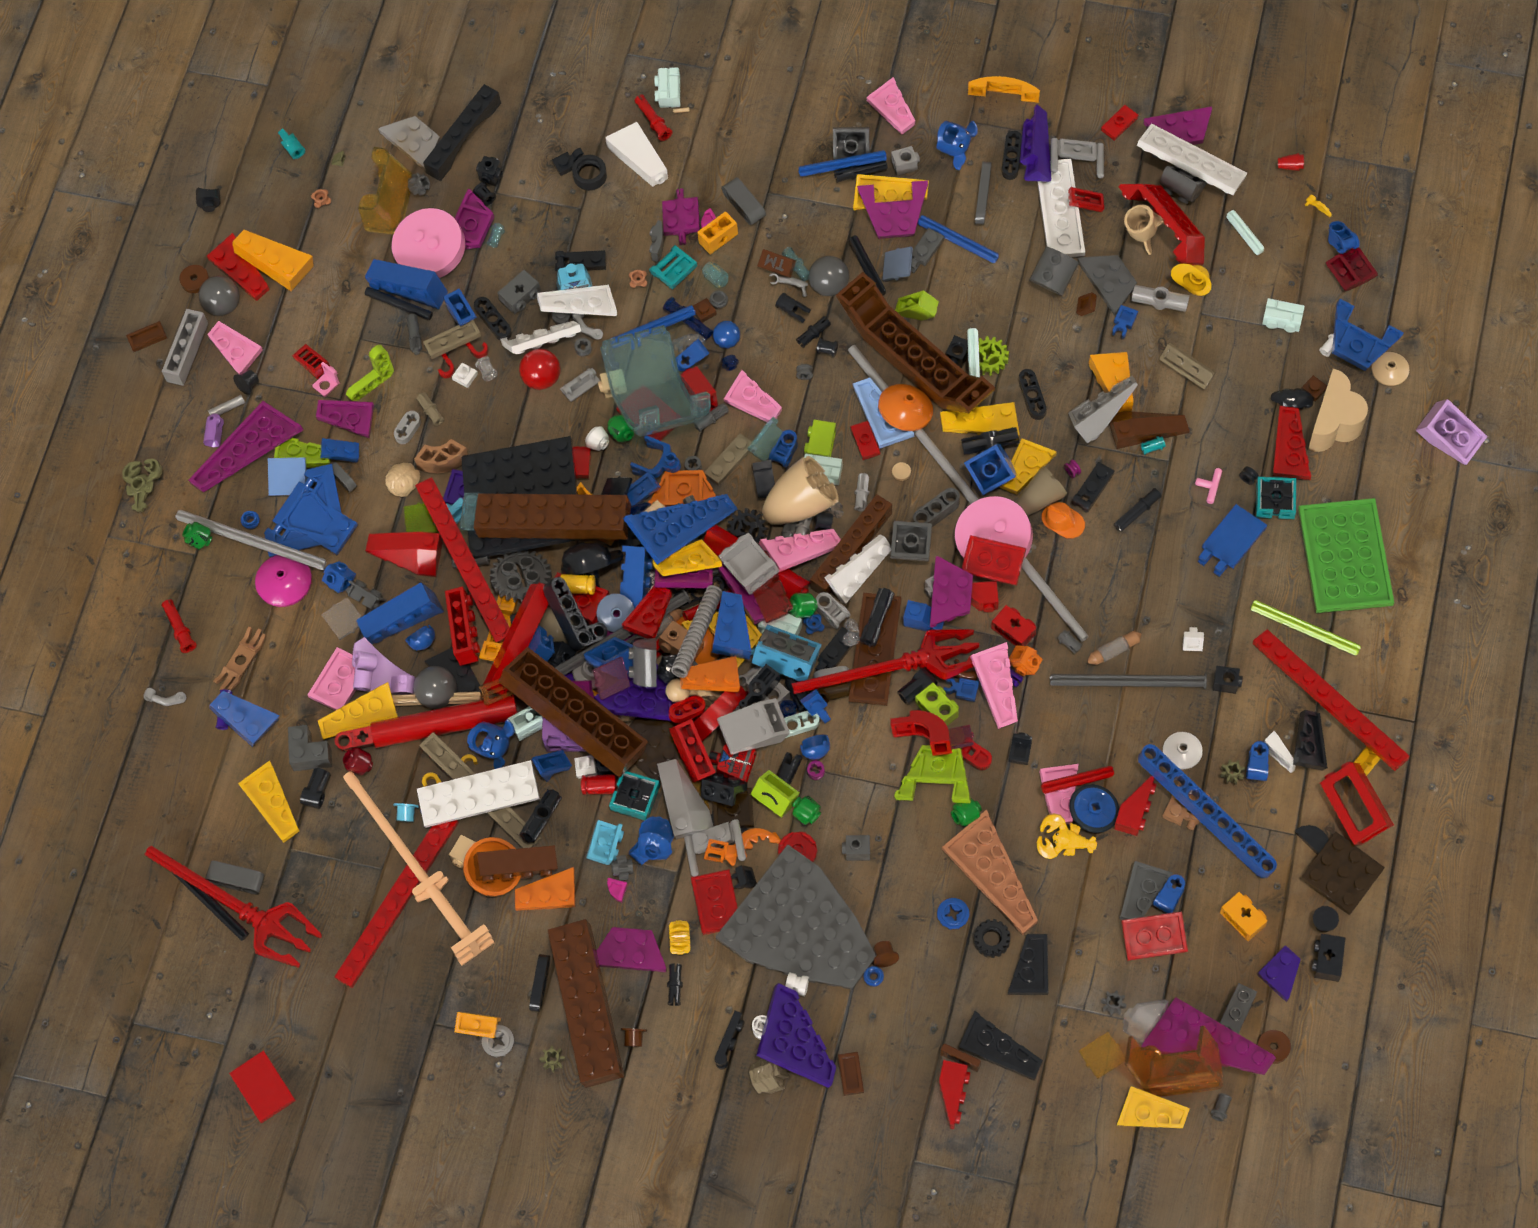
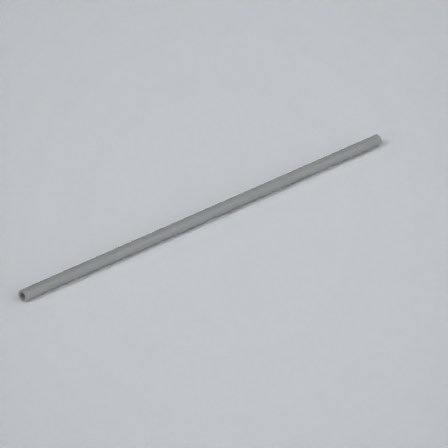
[848,345,1088,642]

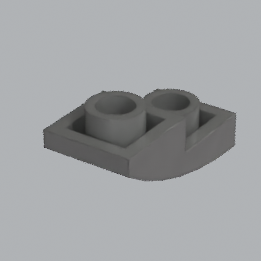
[649,220,664,263]

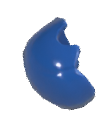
[713,321,740,349]
[405,625,435,651]
[800,734,830,760]

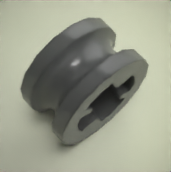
[575,338,592,357]
[796,364,813,380]
[684,456,702,470]

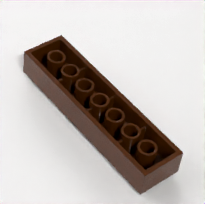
[474,493,631,539]
[499,647,648,777]
[548,919,625,1088]

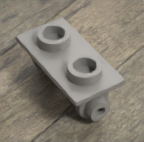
[560,368,600,402]

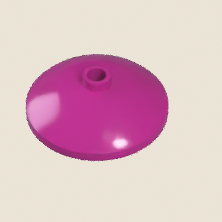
[255,555,312,607]

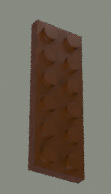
[849,592,902,706]

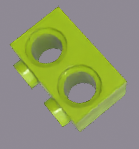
[915,683,959,726]

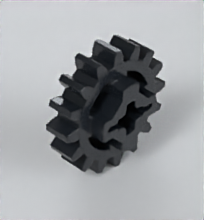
[727,508,769,543]

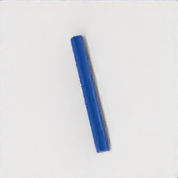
[798,150,887,176]
[918,215,999,263]
[609,305,696,349]

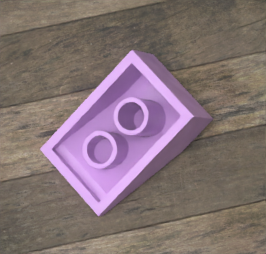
[1416,399,1488,465]

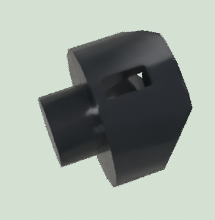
[196,187,221,212]

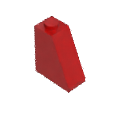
[681,366,718,416]

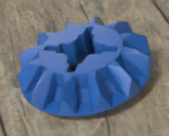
[937,898,969,930]

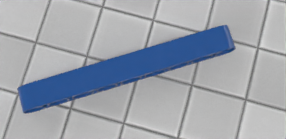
[1138,744,1277,879]

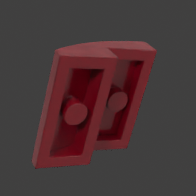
[1325,247,1378,292]

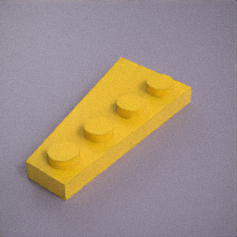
[238,760,299,843]

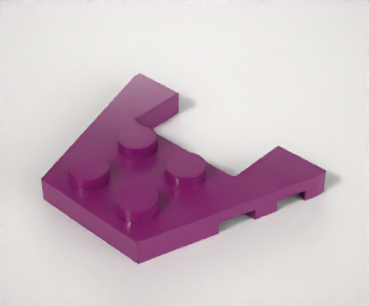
[857,180,928,239]

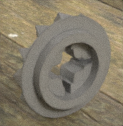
[482,1025,514,1058]

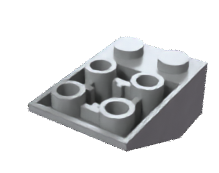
[717,698,790,754]

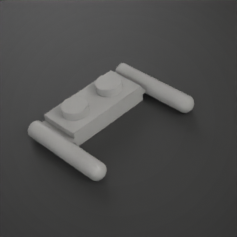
[1051,138,1104,178]
[684,819,746,877]

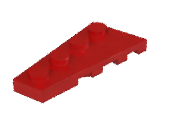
[207,233,270,301]
[1273,406,1311,480]

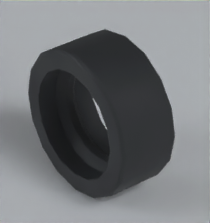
[572,154,607,191]

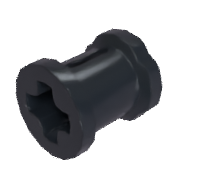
[473,182,496,206]
[816,337,838,357]

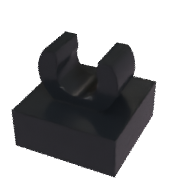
[731,865,757,889]

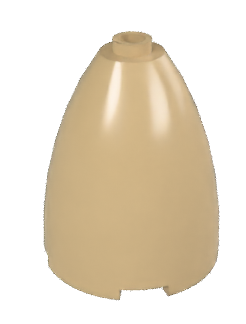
[762,456,839,525]

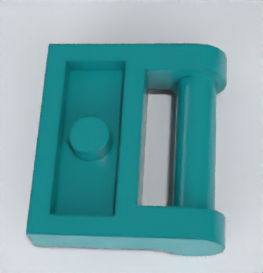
[649,245,698,290]

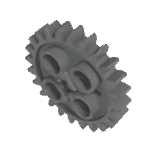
[490,550,552,602]

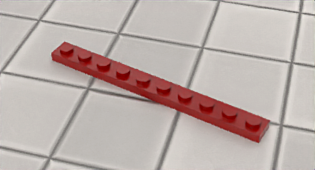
[415,477,510,643]
[1253,629,1410,771]
[334,820,459,988]

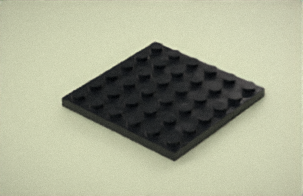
[461,436,583,559]

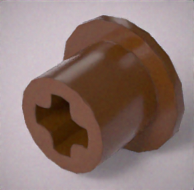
[873,941,899,967]
[621,1028,647,1047]

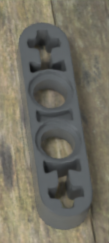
[975,161,992,225]

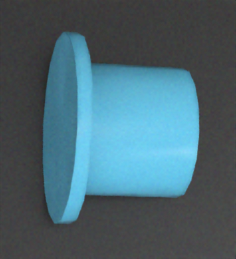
[393,803,419,822]

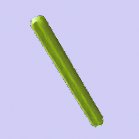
[1251,600,1361,655]

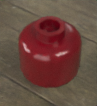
[342,747,373,776]

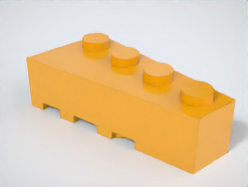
[232,230,314,291]

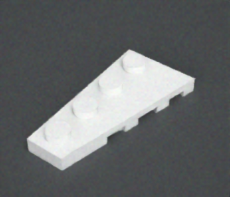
[825,535,891,604]

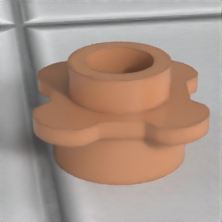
[311,189,331,208]
[629,270,648,288]

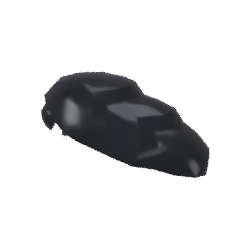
[1270,388,1314,408]

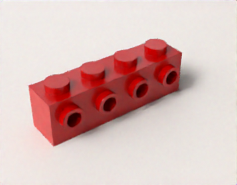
[445,586,480,666]

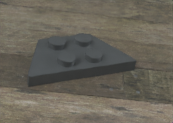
[1077,255,1137,315]

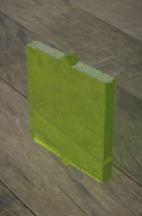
[404,503,438,533]

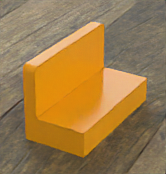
[454,1012,501,1038]

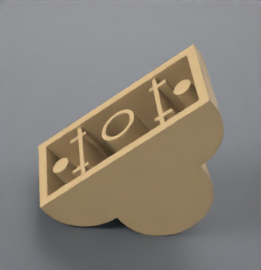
[1308,369,1368,452]

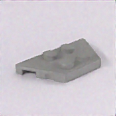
[379,116,440,171]

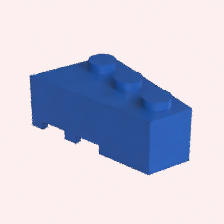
[620,546,654,609]
[711,591,752,660]
[209,691,280,747]

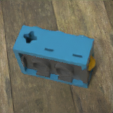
[752,624,822,681]

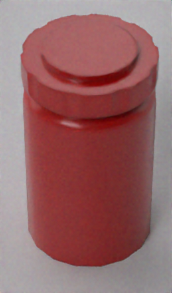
[581,775,617,795]

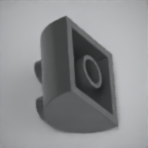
[833,127,870,160]
[1160,165,1207,204]
[1029,247,1079,296]
[891,521,932,561]
[629,638,656,687]

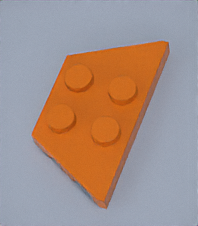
[647,470,716,507]

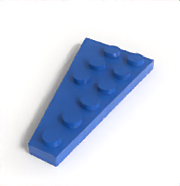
[623,494,738,565]

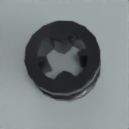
[1239,466,1259,485]

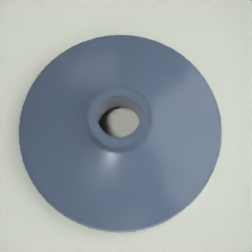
[596,594,634,632]

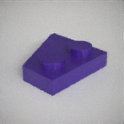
[1257,945,1301,1002]

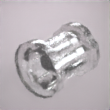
[475,357,498,381]

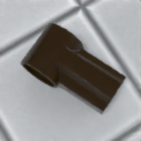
[809,682,849,703]

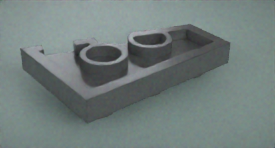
[1119,861,1173,920]

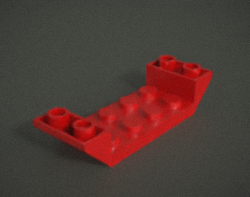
[1118,184,1205,266]

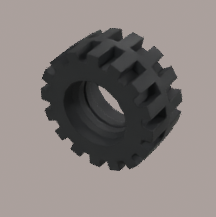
[974,919,1010,958]

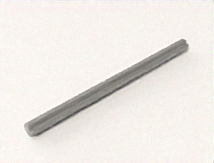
[176,510,327,570]

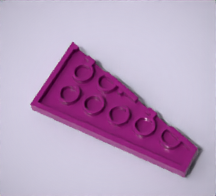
[188,401,303,492]
[1141,997,1276,1075]

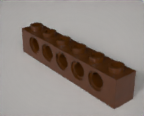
[810,494,892,594]

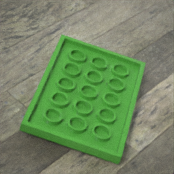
[1298,498,1394,613]

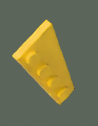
[853,174,929,211]
[940,402,1020,439]
[318,682,398,739]

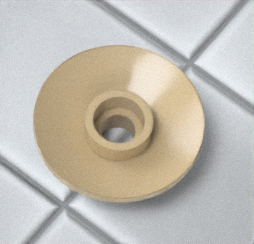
[1371,352,1409,386]

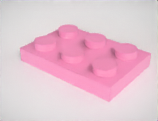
[308,647,356,710]

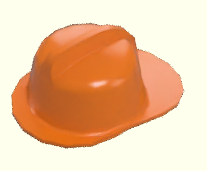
[1042,502,1085,539]

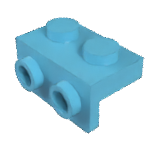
[586,820,624,865]

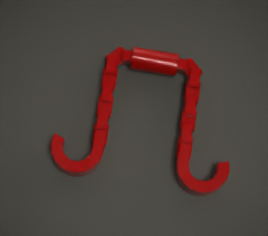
[438,342,489,378]

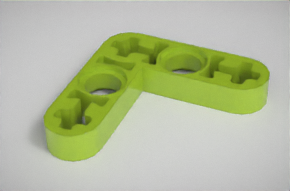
[346,345,394,401]

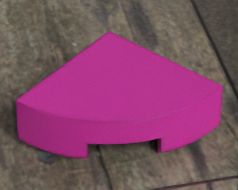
[701,208,716,228]
[607,878,628,903]

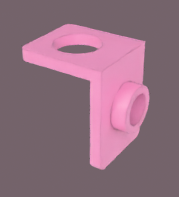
[312,362,340,397]

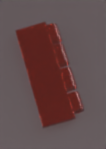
[753,550,793,623]

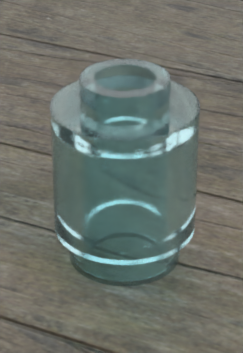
[702,262,729,288]

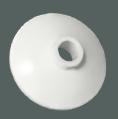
[1163,732,1202,769]

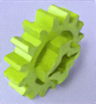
[978,336,1009,376]

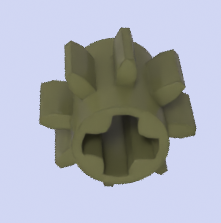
[1220,759,1245,785]
[540,1045,566,1073]

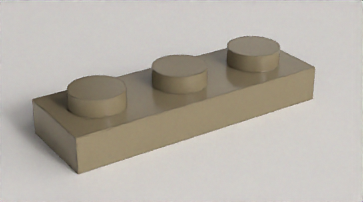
[423,320,481,359]
[1159,343,1216,390]
[704,433,755,486]

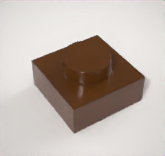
[1076,292,1097,316]
[693,298,717,323]
[1301,375,1327,402]

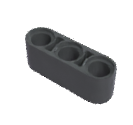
[721,177,766,225]
[913,488,960,527]
[205,861,265,895]

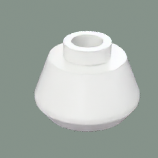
[585,426,609,451]

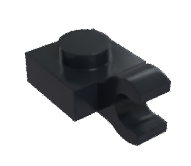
[552,148,584,176]

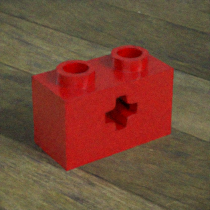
[991,605,1037,646]

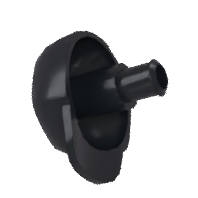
[561,541,624,587]

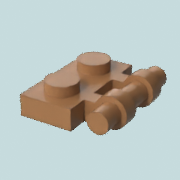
[1162,782,1210,830]

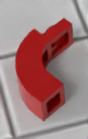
[693,686,748,741]
[890,710,952,756]

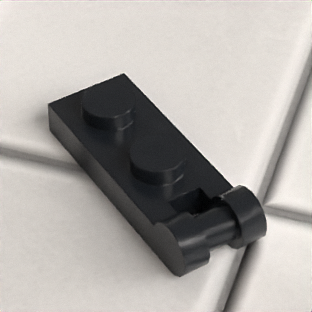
[555,250,606,272]
[1071,462,1115,513]
[715,1011,745,1070]

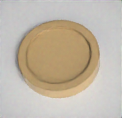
[892,462,911,481]

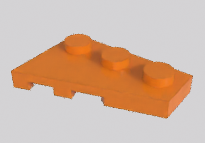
[680,656,740,692]
[515,867,575,911]

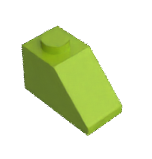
[895,290,939,321]

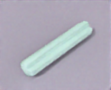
[1226,210,1264,255]
[967,328,980,377]

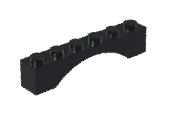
[423,84,501,181]

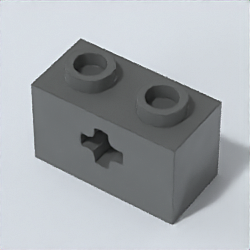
[497,270,541,315]

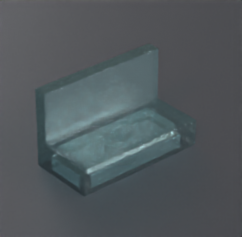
[747,417,783,461]

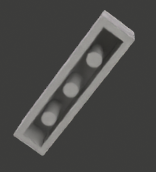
[162,309,208,386]

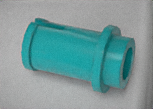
[1140,436,1166,455]

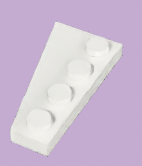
[537,285,617,316]
[501,321,581,354]

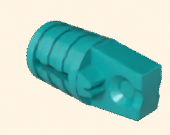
[278,128,305,159]

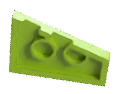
[274,438,331,468]

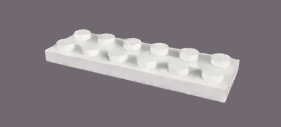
[1137,123,1247,195]
[1037,159,1085,257]
[417,760,540,828]

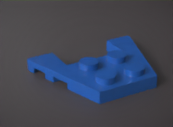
[1332,299,1404,371]

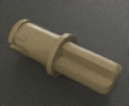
[417,392,445,426]

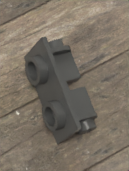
[346,579,386,610]

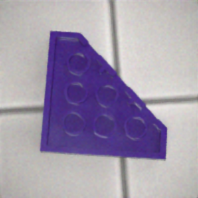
[594,664,697,721]
[756,983,836,1088]

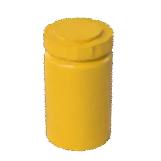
[560,574,596,594]

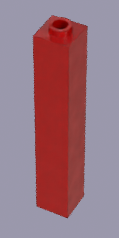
[703,525,810,600]
[482,582,549,696]

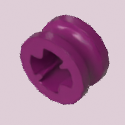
[1064,459,1081,478]
[807,760,825,780]

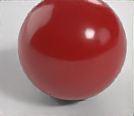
[519,349,561,390]

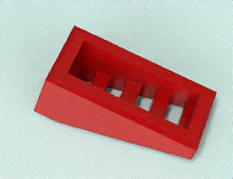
[292,344,330,379]

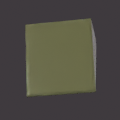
[331,151,346,166]

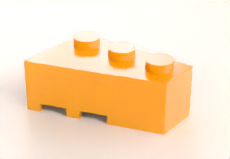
[1089,352,1133,413]

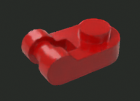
[961,739,992,770]

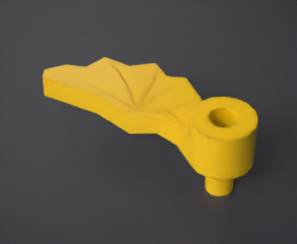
[1305,195,1332,218]

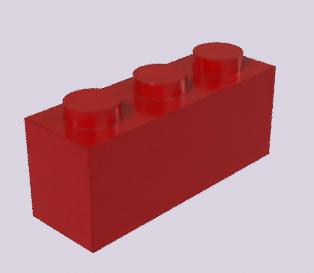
[669,719,716,782]

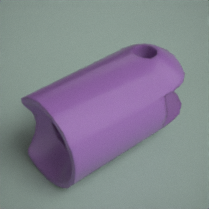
[203,413,224,447]

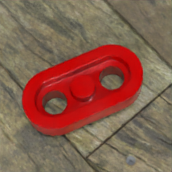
[668,696,706,723]

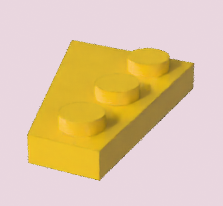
[1000,438,1057,495]
[653,539,722,576]

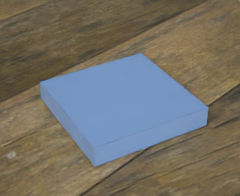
[268,458,307,496]

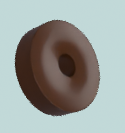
[179,265,209,293]
[1257,1030,1291,1064]

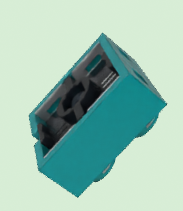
[1256,477,1296,519]
[609,771,660,821]

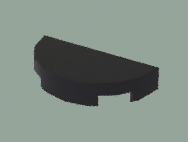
[1295,825,1329,855]

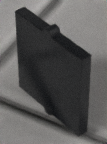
[601,476,633,495]

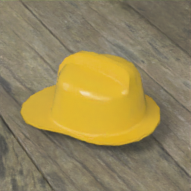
[1171,263,1212,296]

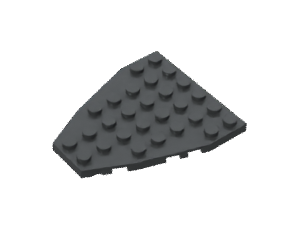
[716,845,876,990]

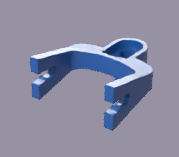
[630,435,681,478]

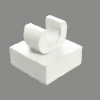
[452,363,478,388]
[1183,627,1204,651]
[574,755,597,779]

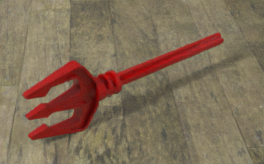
[792,629,979,694]
[144,846,322,968]

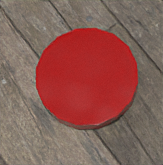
[778,831,817,863]

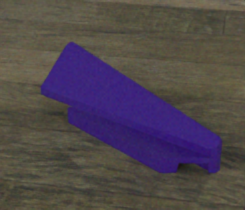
[1020,105,1052,182]

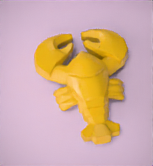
[1037,813,1097,859]

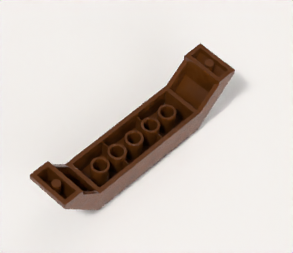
[836,272,995,414]

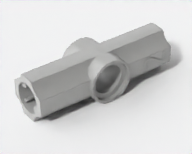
[1132,285,1190,312]

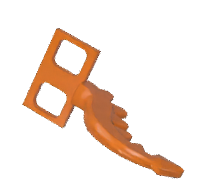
[704,828,781,866]

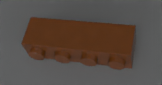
[473,845,558,882]

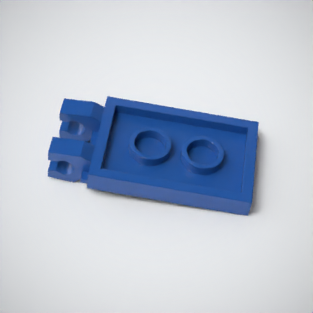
[1198,504,1267,577]

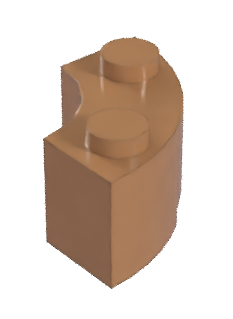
[414,439,468,474]

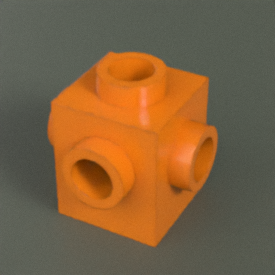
[1009,646,1043,676]

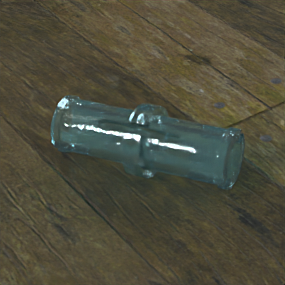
[782,247,809,281]

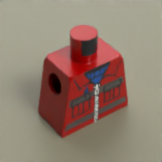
[709,744,757,783]

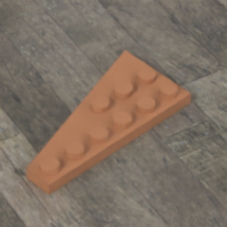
[942,810,1038,935]

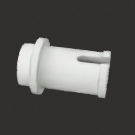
[1319,333,1334,357]

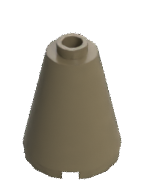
[1015,466,1067,517]

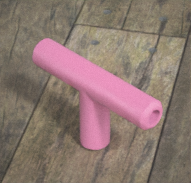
[1195,468,1222,504]

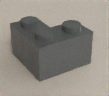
[288,725,332,771]

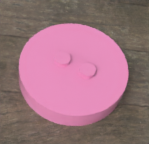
[392,208,465,278]
[955,496,1033,559]

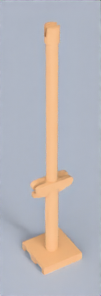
[343,771,494,966]

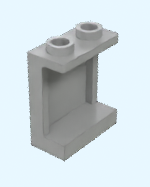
[719,533,779,595]

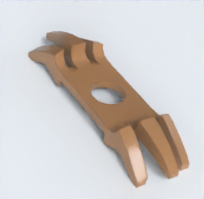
[213,626,266,690]

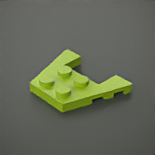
[894,745,971,803]

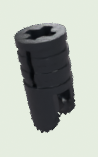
[775,293,811,323]
[785,678,809,713]
[776,752,803,785]

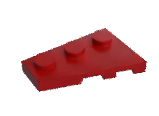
[622,585,672,639]

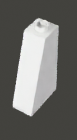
[605,122,668,187]

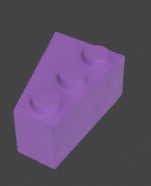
[542,717,586,752]

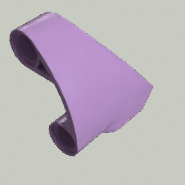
[352,637,415,695]

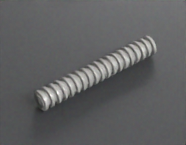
[671,585,722,678]

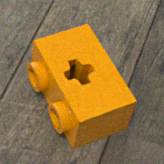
[697,211,738,255]
[1220,892,1268,942]

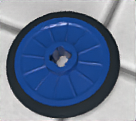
[1069,784,1120,833]

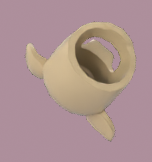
[1124,205,1164,255]

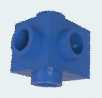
[322,561,356,593]

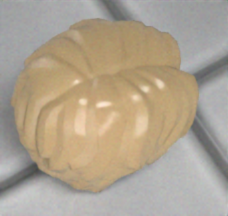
[385,463,420,497]

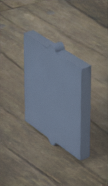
[882,246,913,282]

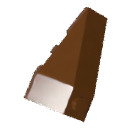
[1109,411,1190,449]

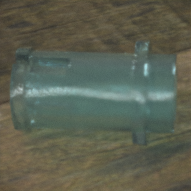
[487,223,505,248]

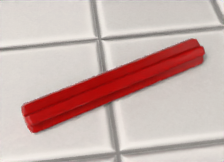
[1041,766,1114,794]

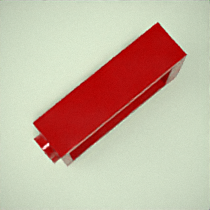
[1320,761,1394,845]

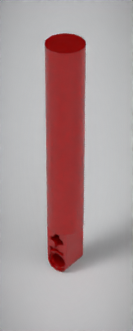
[335,694,518,751]

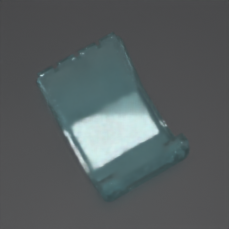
[600,325,711,437]

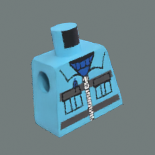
[556,264,593,291]

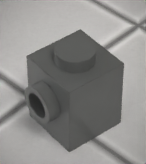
[842,835,870,861]

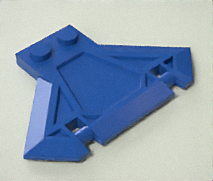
[264,464,358,557]

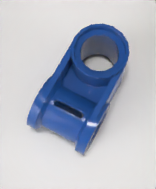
[1328,221,1360,254]
[674,338,709,371]
[769,430,798,468]
[1246,741,1269,781]
[1153,875,1185,913]

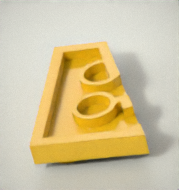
[1117,1086,1190,1129]

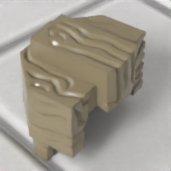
[749,1059,789,1094]

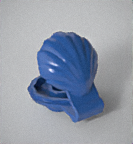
[628,816,674,865]

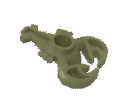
[122,458,162,512]

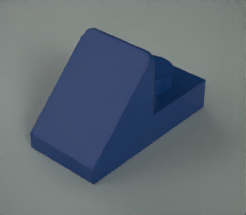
[531,750,572,782]

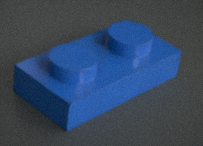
[320,438,359,462]
[627,472,661,509]

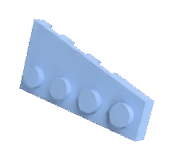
[853,378,914,449]

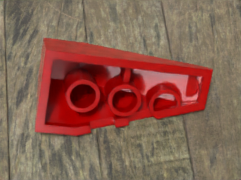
[365,532,443,577]

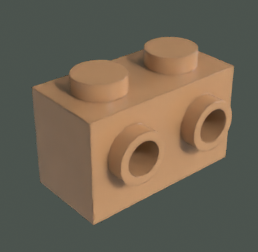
[658,621,704,660]

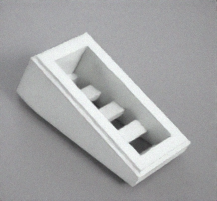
[1264,731,1296,773]

